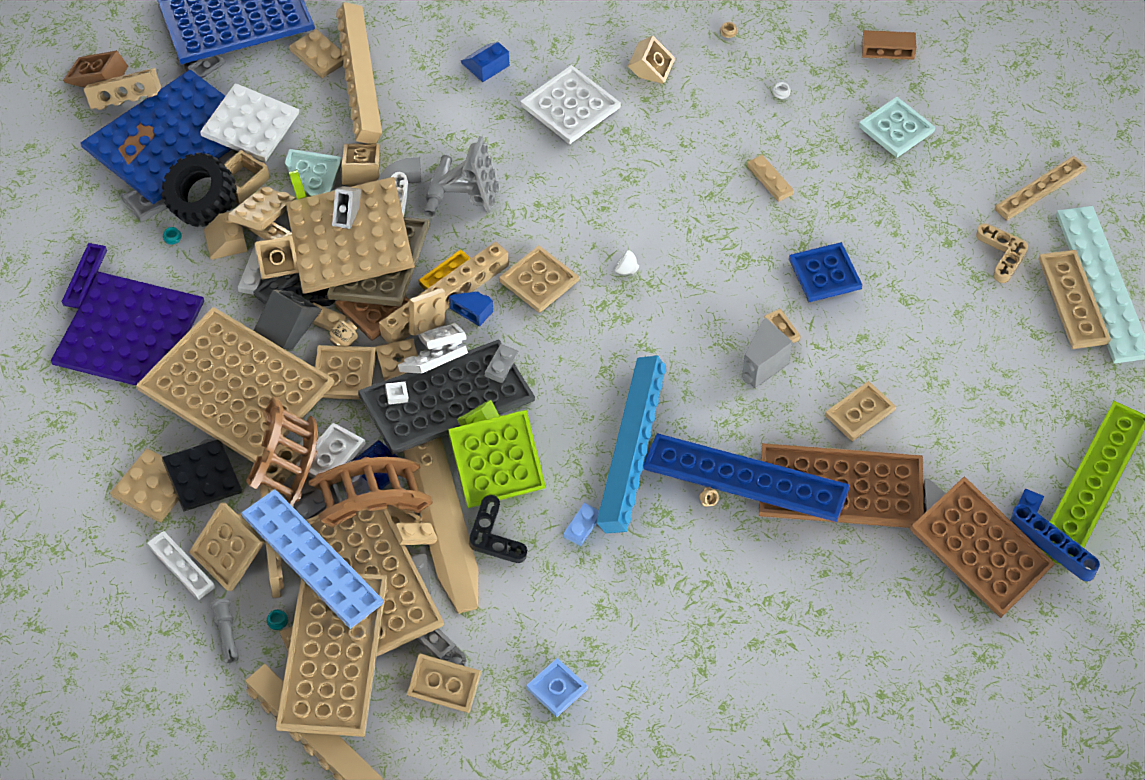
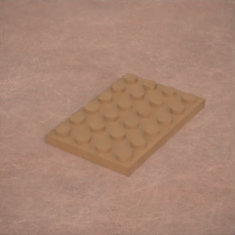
[909,476,1055,618]

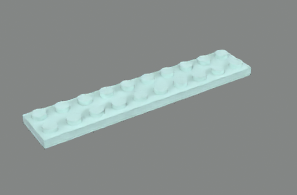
[1056,206,1145,363]

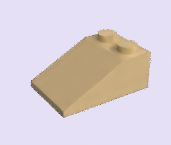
[342,144,380,187]

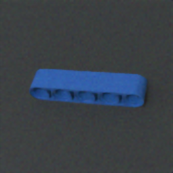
[1010,504,1100,582]

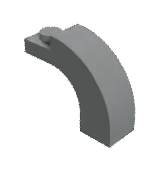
[378,157,421,187]

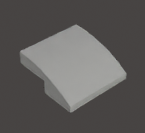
[176,55,226,79]

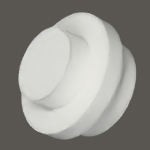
[773,82,791,99]

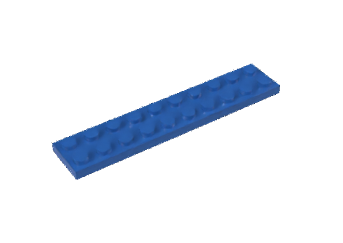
[643,433,849,522]

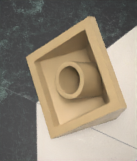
[255,235,299,279]

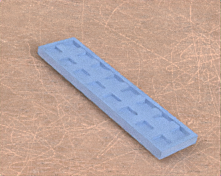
[242,489,383,629]

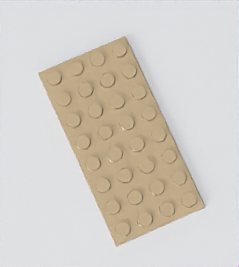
[306,491,444,657]
[276,574,387,737]

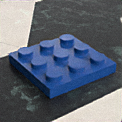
[789,242,862,302]

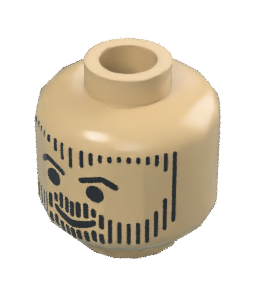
[329,321,358,346]

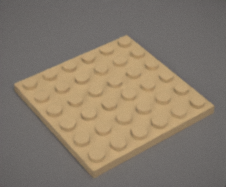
[286,177,415,294]

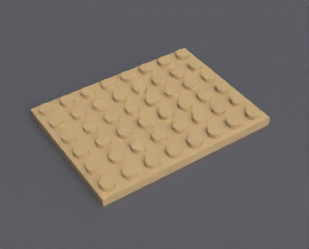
[136,307,335,463]

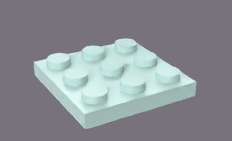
[859,97,935,158]

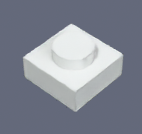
[385,382,408,404]

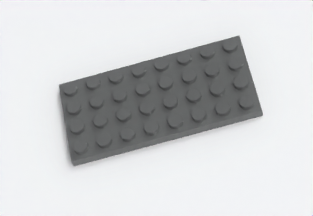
[358,339,535,455]

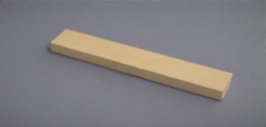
[994,156,1087,221]

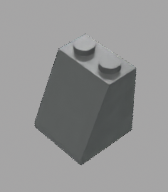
[254,290,322,349]

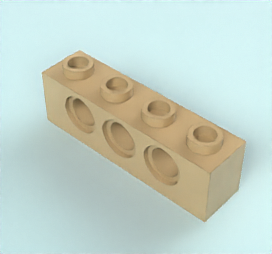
[84,68,161,110]

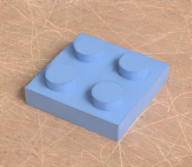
[526,658,588,717]

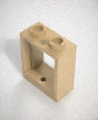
[224,150,270,205]

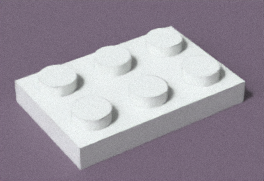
[419,323,466,351]
[398,344,468,373]
[296,423,366,478]

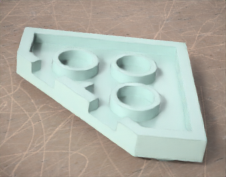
[285,149,342,197]

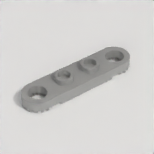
[416,628,467,666]

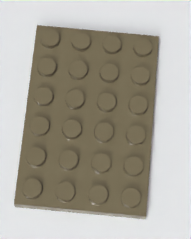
[327,217,430,307]

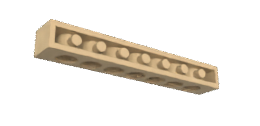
[379,241,509,343]

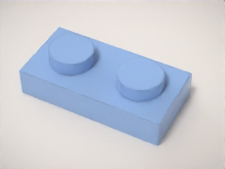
[564,503,599,546]

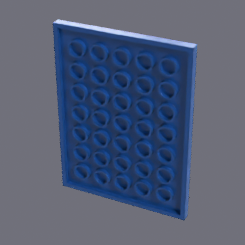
[157,0,315,64]
[81,70,232,204]

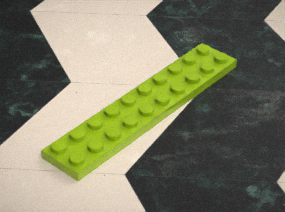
[1042,401,1145,567]

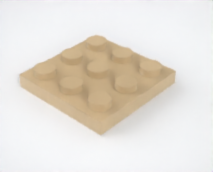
[499,245,579,313]
[315,345,376,400]
[110,448,179,523]
[189,503,265,591]

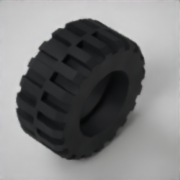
[162,153,237,227]

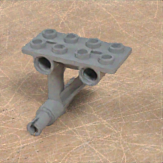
[424,136,499,217]

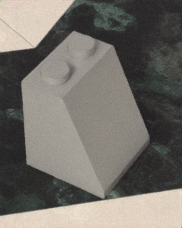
[742,318,793,388]

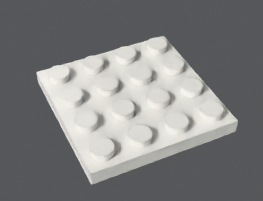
[521,65,621,144]
[201,83,299,162]

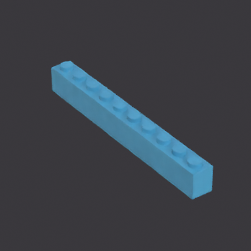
[596,355,666,534]

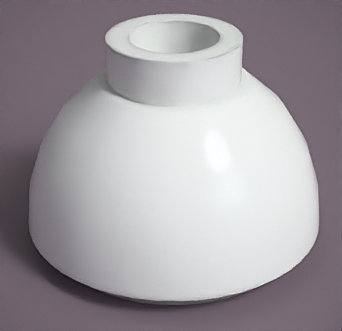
[615,250,639,275]

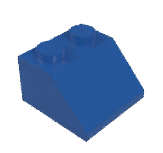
[461,42,510,82]

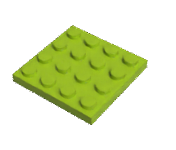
[448,410,546,508]

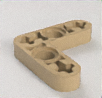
[976,224,1028,283]

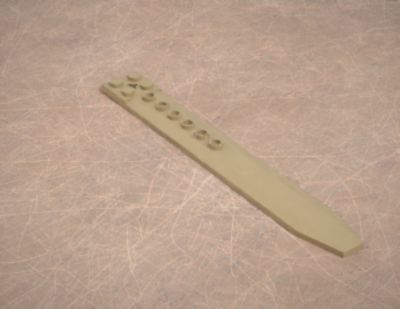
[375,338,478,614]

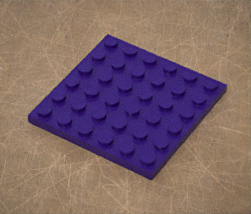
[51,271,204,386]

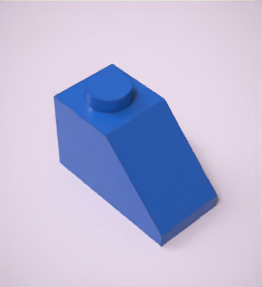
[449,291,493,327]

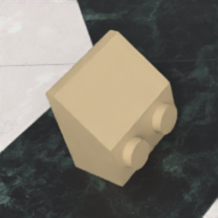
[628,35,675,84]
[204,211,248,260]

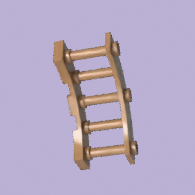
[246,396,318,507]
[308,457,433,527]

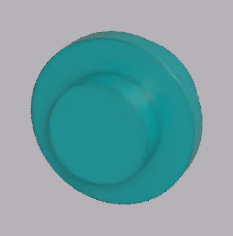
[163,227,182,245]
[267,609,288,630]

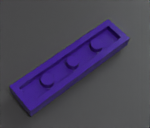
[62,243,107,309]

